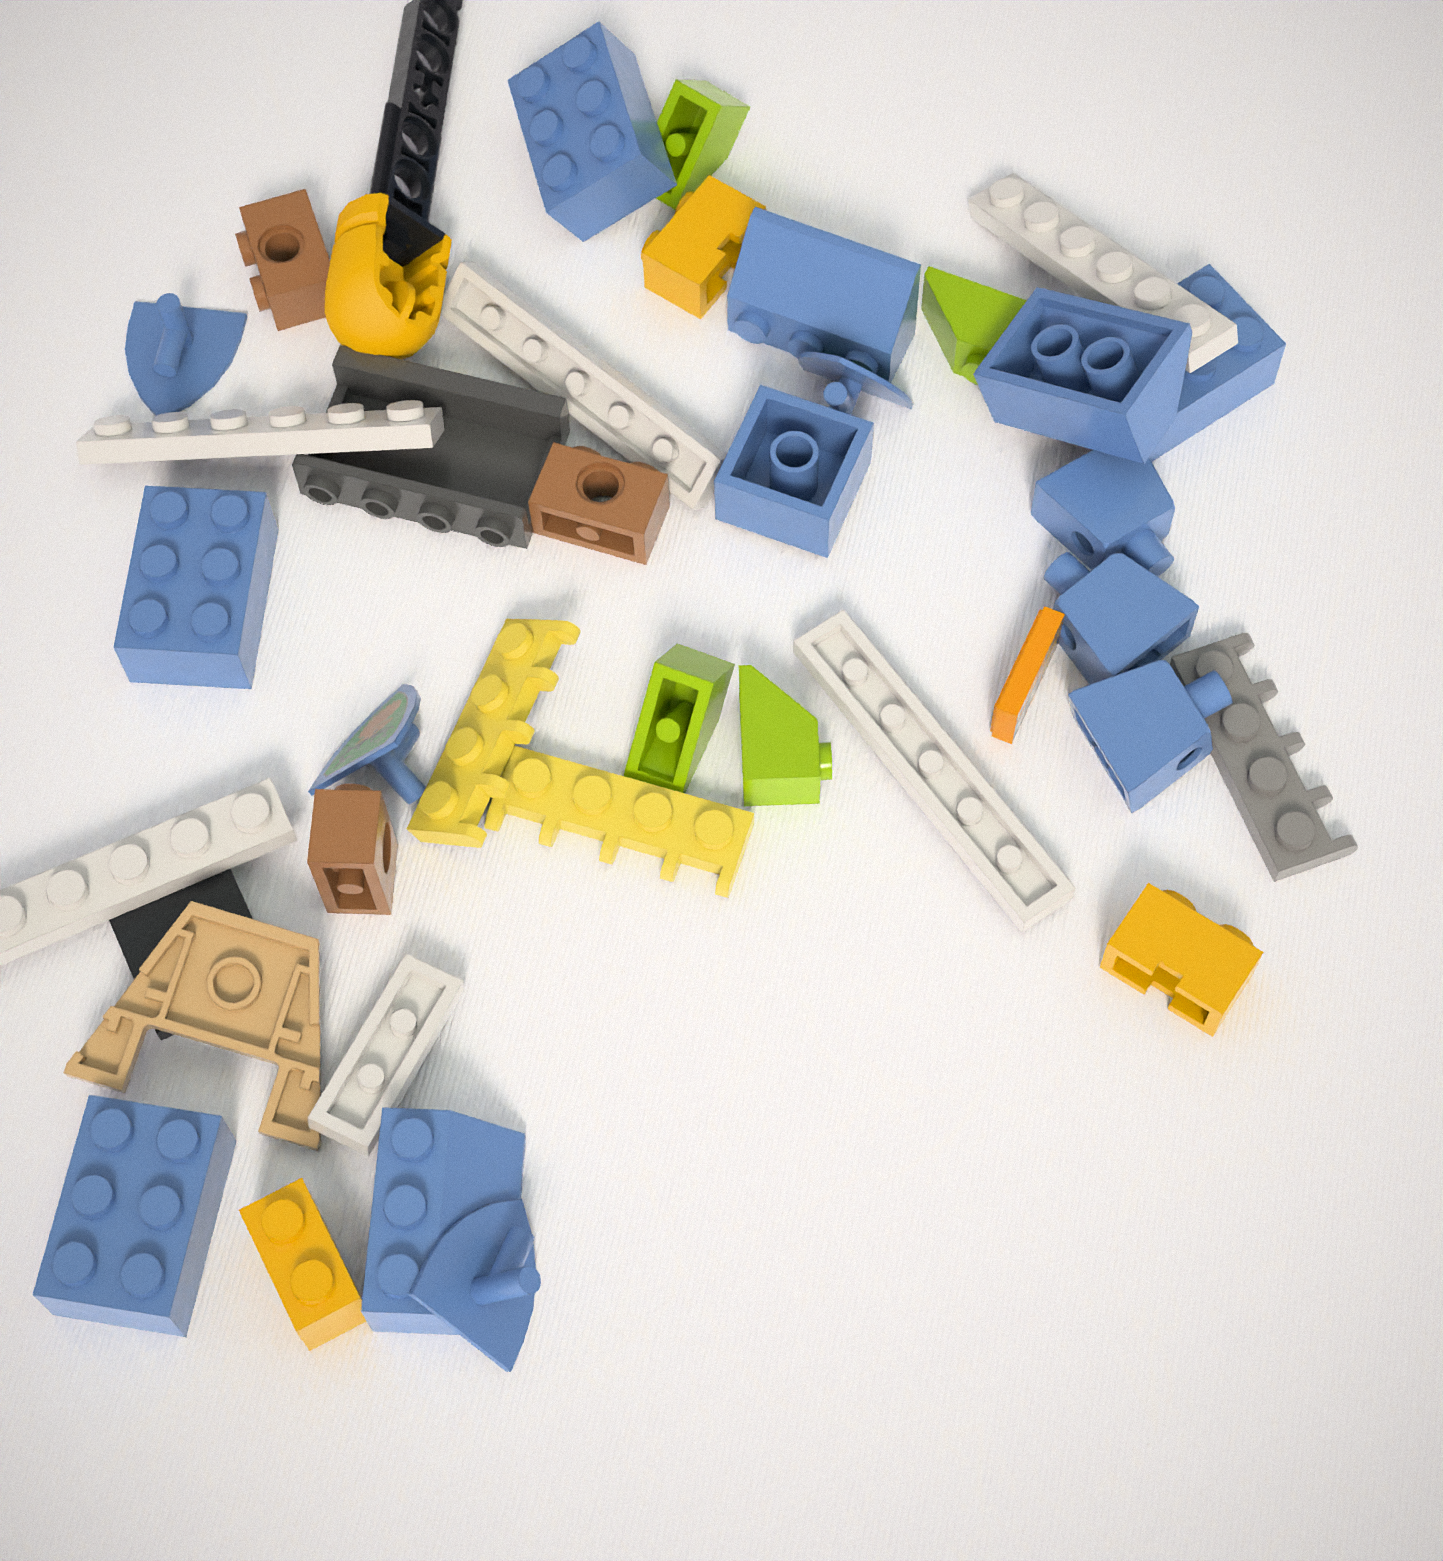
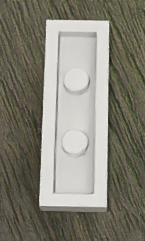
[308,953,464,1157]

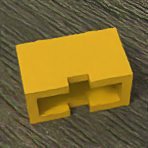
[641,175,766,320]
[1100,883,1264,1037]
[239,1178,366,1351]

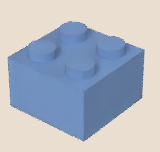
[714,385,874,558]

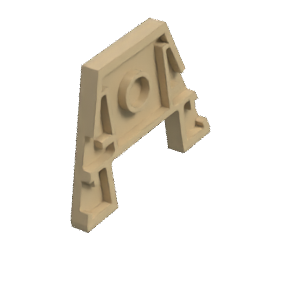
[63,901,321,1151]

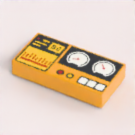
[990,606,1065,744]

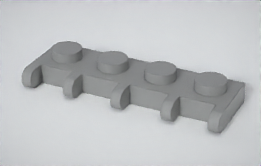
[1170,633,1359,882]

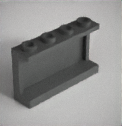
[292,345,570,549]

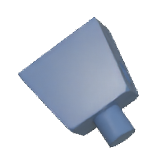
[1030,450,1175,577]
[1044,552,1199,685]
[1068,660,1233,814]

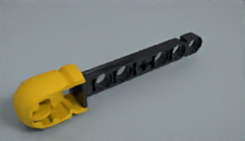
[325,0,463,360]

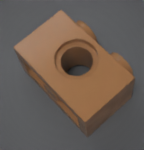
[235,188,330,331]
[528,442,670,565]
[307,783,398,915]

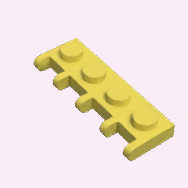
[406,618,581,848]
[484,746,754,898]

